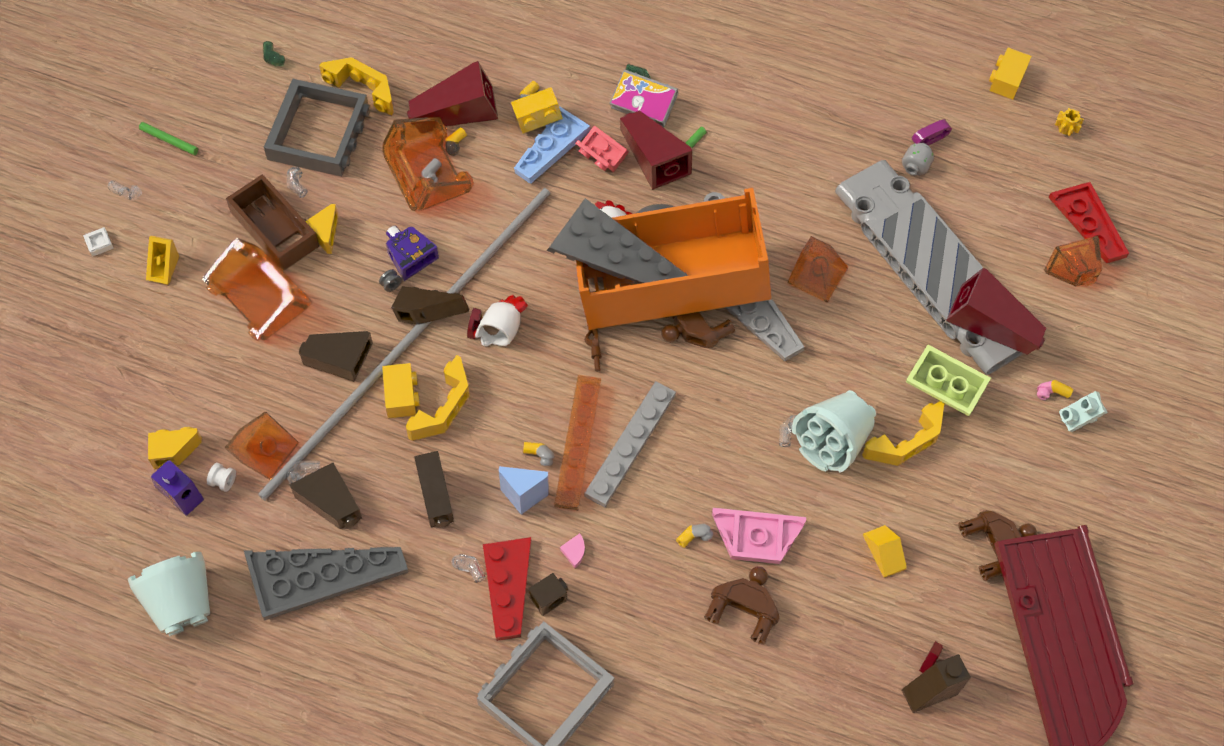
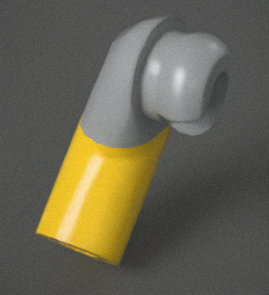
[519,81,540,98]
[523,442,555,466]
[676,524,713,548]

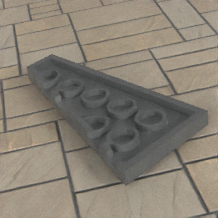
[547,198,688,284]
[243,547,409,621]

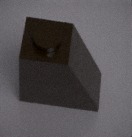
[299,331,373,382]
[414,451,454,528]
[289,462,362,529]
[902,654,971,713]

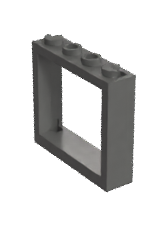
[264,78,370,177]

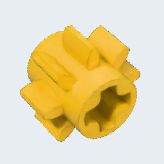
[1055,108,1084,136]

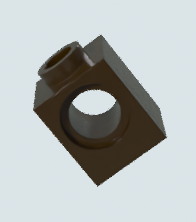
[528,573,569,616]

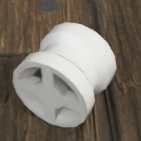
[207,463,236,492]

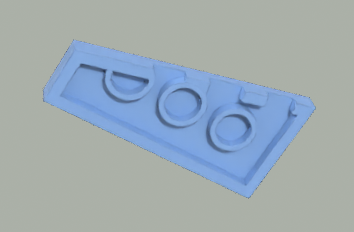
[514,106,591,184]

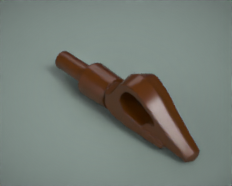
[584,329,602,372]

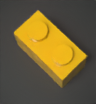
[989,48,1032,100]
[511,87,563,134]
[382,363,420,418]

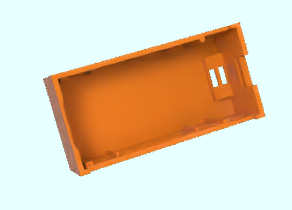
[576,188,772,330]

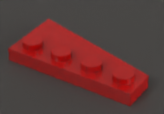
[1048,182,1129,264]
[483,537,532,641]

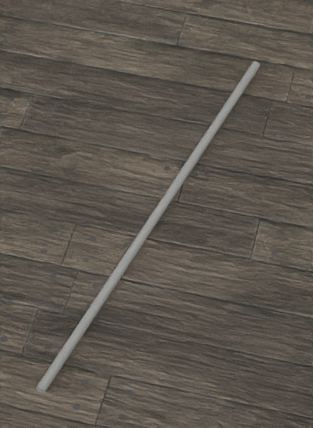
[258,188,550,501]

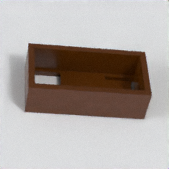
[226,174,319,271]

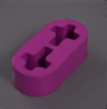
[912,119,952,145]

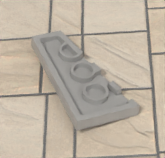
[724,298,805,362]

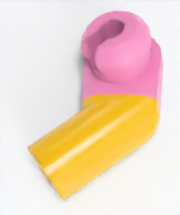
[1037,380,1073,400]

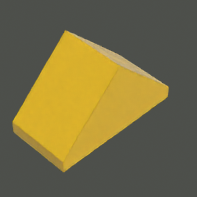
[306,204,339,254]
[146,236,180,284]
[863,525,907,578]

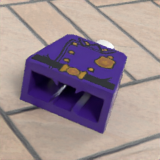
[386,226,439,281]
[151,460,204,516]

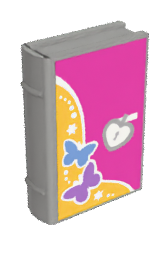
[610,69,679,127]

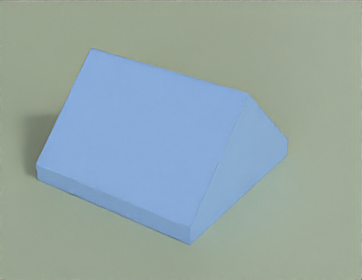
[499,466,549,515]

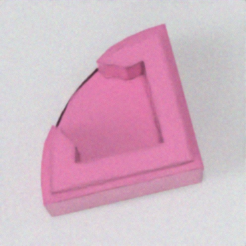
[560,533,585,568]

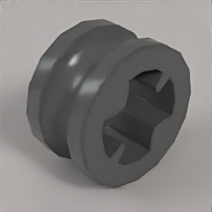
[379,269,402,292]

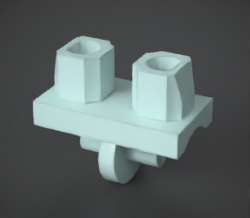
[1059,391,1108,432]

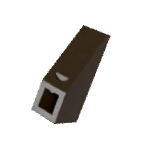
[391,286,470,325]

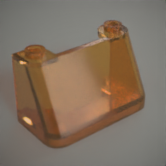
[382,117,474,211]
[202,238,312,341]

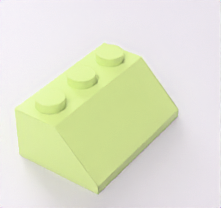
[906,345,991,416]

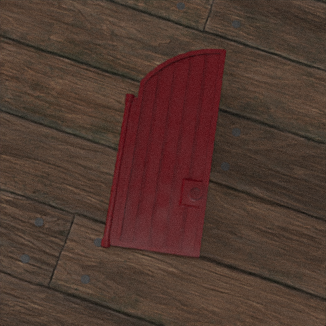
[994,525,1134,746]

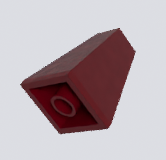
[407,61,498,130]
[620,110,692,190]
[946,267,1047,355]

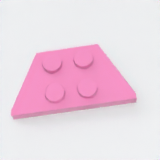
[712,508,806,564]

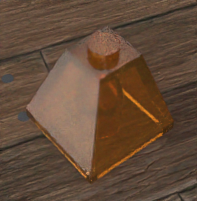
[788,236,848,303]
[1044,236,1102,287]
[225,412,299,480]

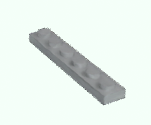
[584,381,676,508]

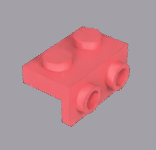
[575,126,629,173]

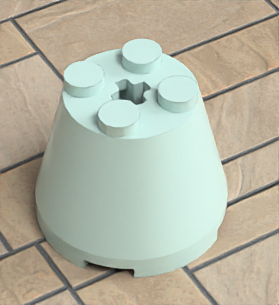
[792,390,876,473]
[128,552,210,636]

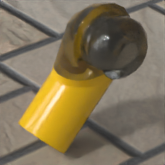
[445,127,467,156]

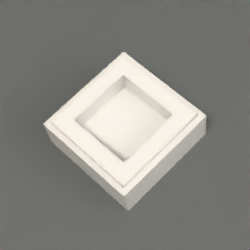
[83,227,114,257]

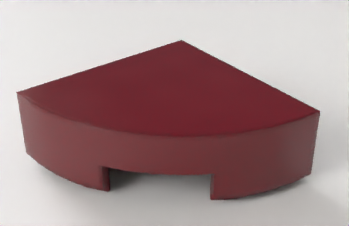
[467,308,482,340]
[919,641,943,673]

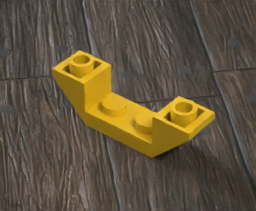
[319,57,394,116]
[406,355,470,441]
[862,401,944,466]

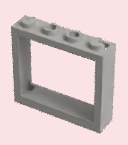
[477,621,614,746]

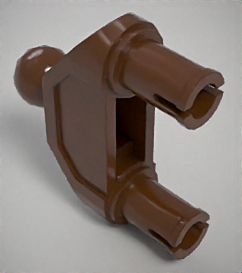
[661,312,735,348]
[958,510,1037,581]
[704,566,780,644]

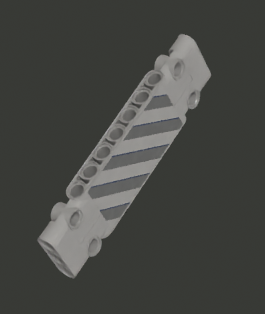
[835,160,1024,375]

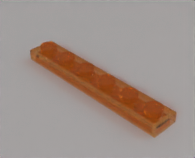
[554,375,601,511]

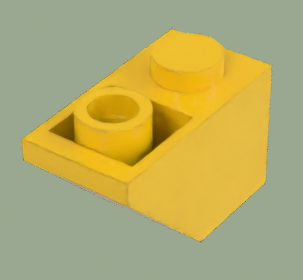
[148,427,202,469]

